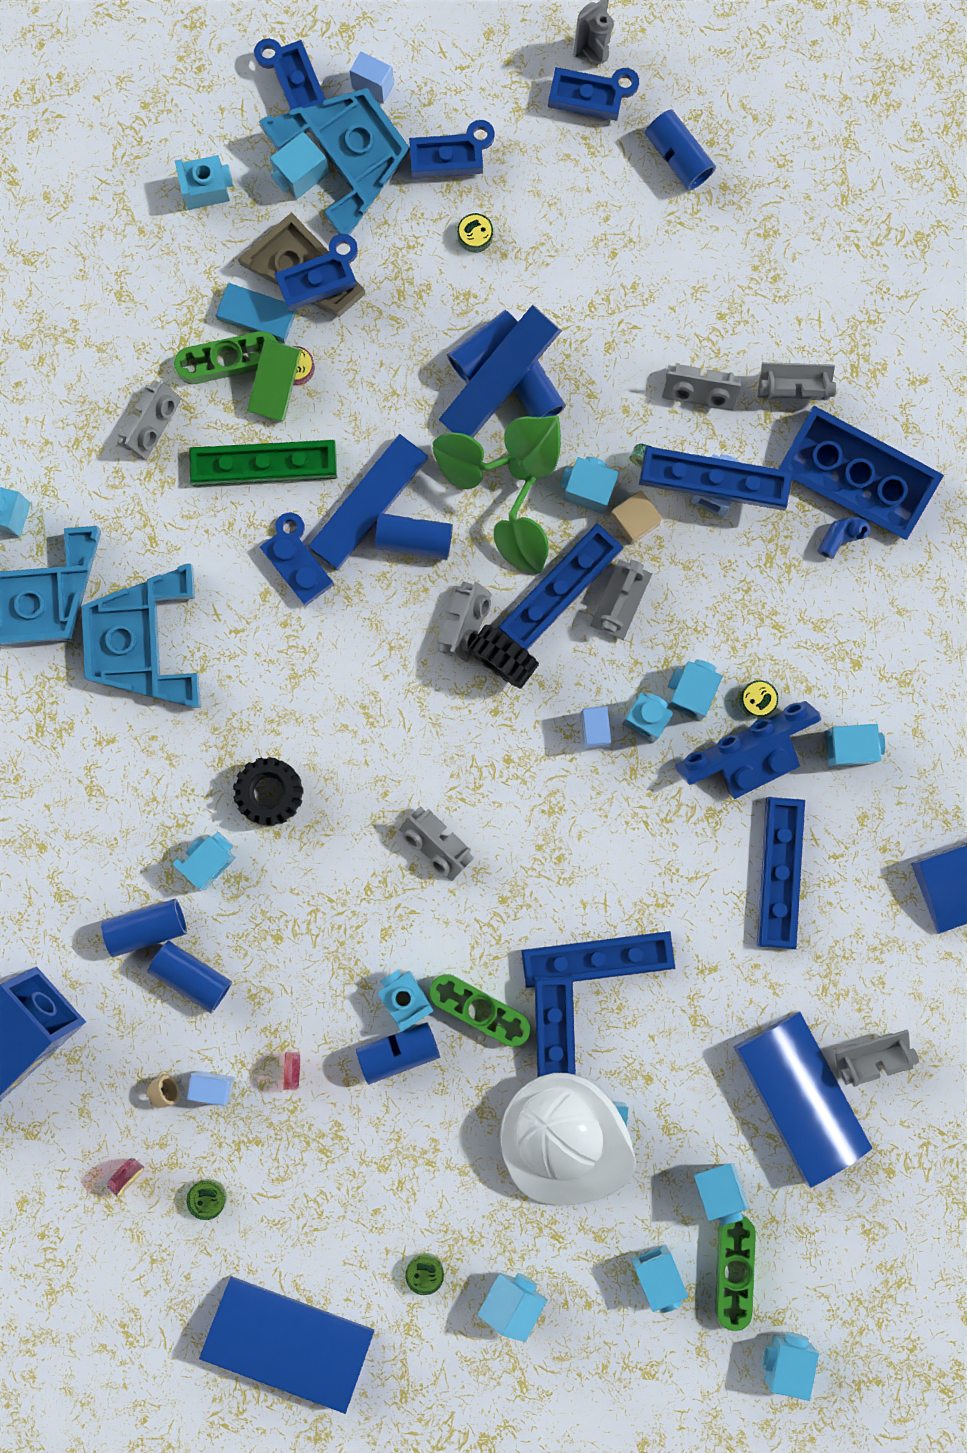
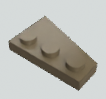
[238,212,365,318]

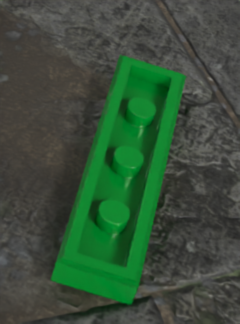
[189,440,338,486]

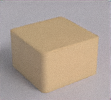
[610,490,662,545]

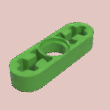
[174,331,277,384]
[430,974,530,1047]
[715,1214,756,1331]

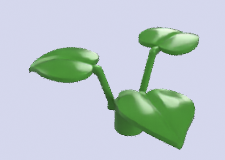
[432,416,561,574]

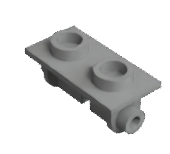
[573,0,614,65]
[757,362,836,400]
[662,363,741,410]
[117,380,182,460]
[590,559,653,640]
[437,582,492,662]
[399,806,474,881]
[835,1029,919,1087]

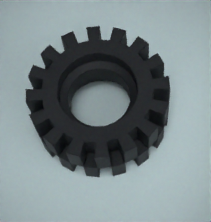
[467,624,539,689]
[233,757,304,826]

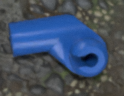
[817,517,870,559]

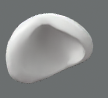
[500,1073,636,1205]

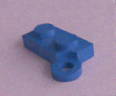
[254,38,326,110]
[548,67,639,121]
[409,120,495,179]
[274,234,358,311]
[260,512,334,607]

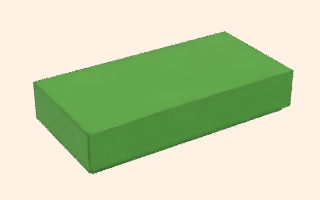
[247,339,302,422]

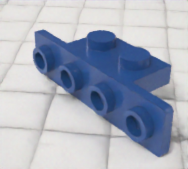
[675,701,821,799]

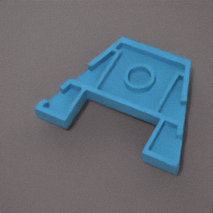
[259,88,410,235]
[0,526,101,646]
[81,563,201,708]

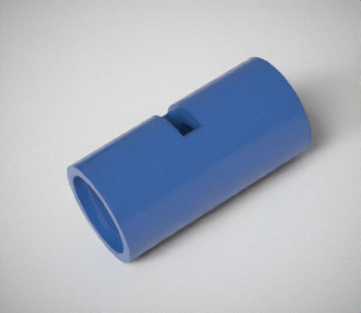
[645,109,716,191]
[447,310,518,384]
[514,361,566,417]
[374,513,453,560]
[101,898,187,958]
[147,940,232,1014]
[356,1022,441,1085]

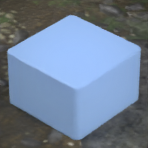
[349,52,394,104]
[581,706,611,749]
[187,1071,234,1106]

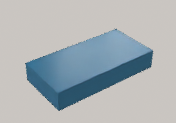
[216,283,297,343]

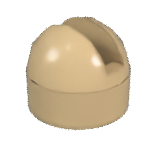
[146,1075,180,1108]

